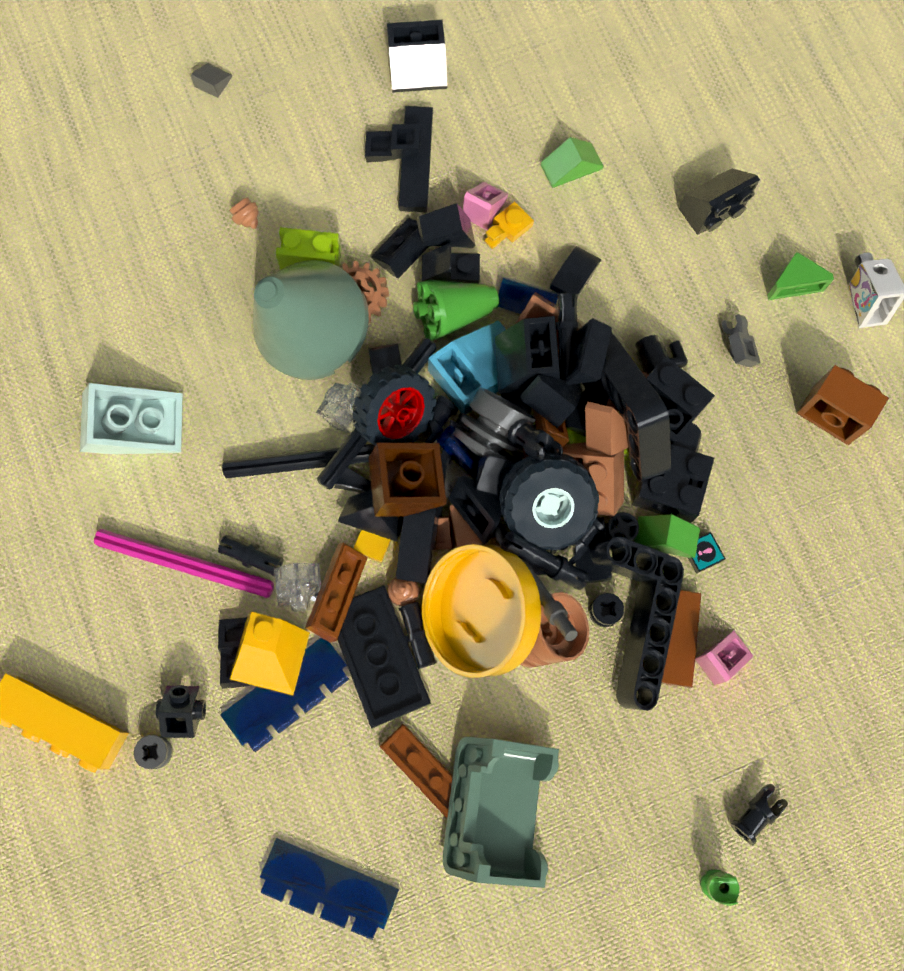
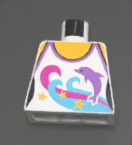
[849,253,904,328]

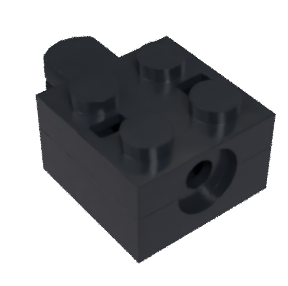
[632,423,714,523]

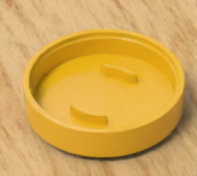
[422,544,541,678]

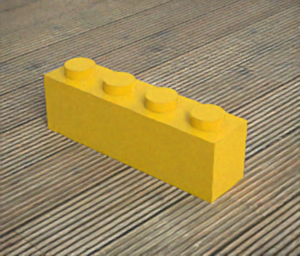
[0,673,129,773]

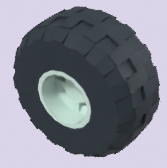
[499,451,599,551]

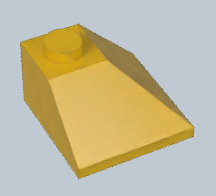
[230,612,310,696]

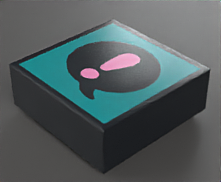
[688,532,726,574]

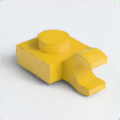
[484,201,534,249]

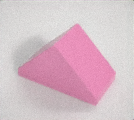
[463,182,509,230]
[695,631,753,685]

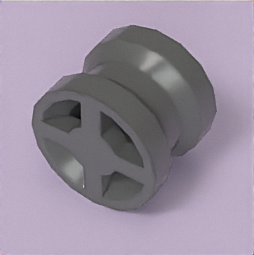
[133,735,173,769]

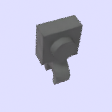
[722,314,761,368]

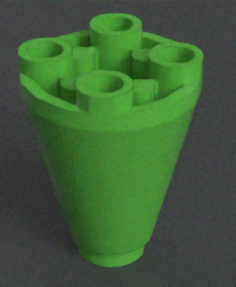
[413,280,499,341]

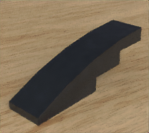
[396,454,448,583]

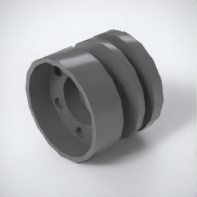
[453,387,536,461]

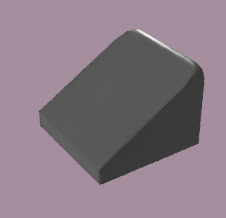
[191,63,232,98]

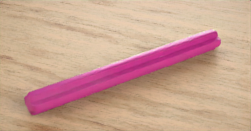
[94,529,274,598]

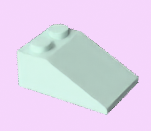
[80,383,183,454]

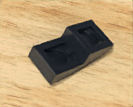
[365,124,421,163]
[549,246,601,297]
[218,617,253,689]

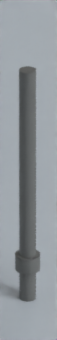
[493,522,578,641]

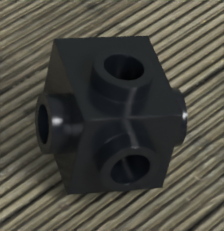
[156,685,206,738]

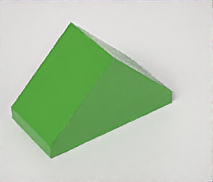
[541,137,604,188]
[767,252,834,301]
[634,514,700,558]

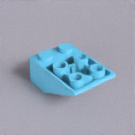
[428,321,506,414]

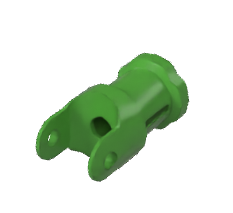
[700,869,740,906]

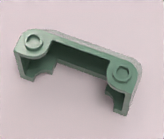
[443,737,559,888]

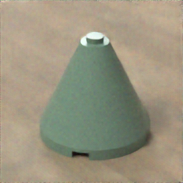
[253,260,369,380]

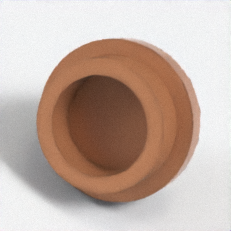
[229,197,259,229]
[388,577,419,607]

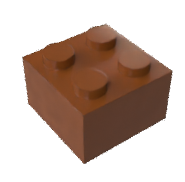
[796,365,889,445]

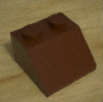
[369,443,447,517]

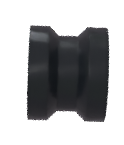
[605,512,639,541]
[589,593,624,628]

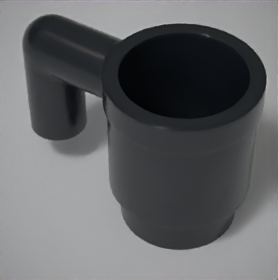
[635,335,688,374]

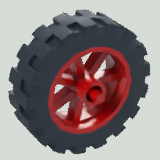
[353,365,436,446]

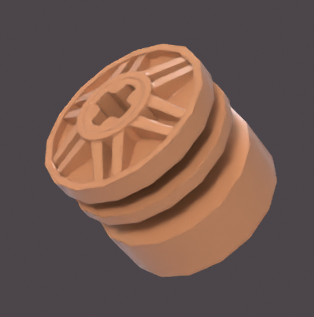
[520,592,589,668]

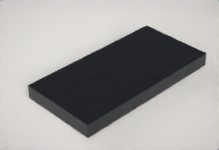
[337,585,431,729]

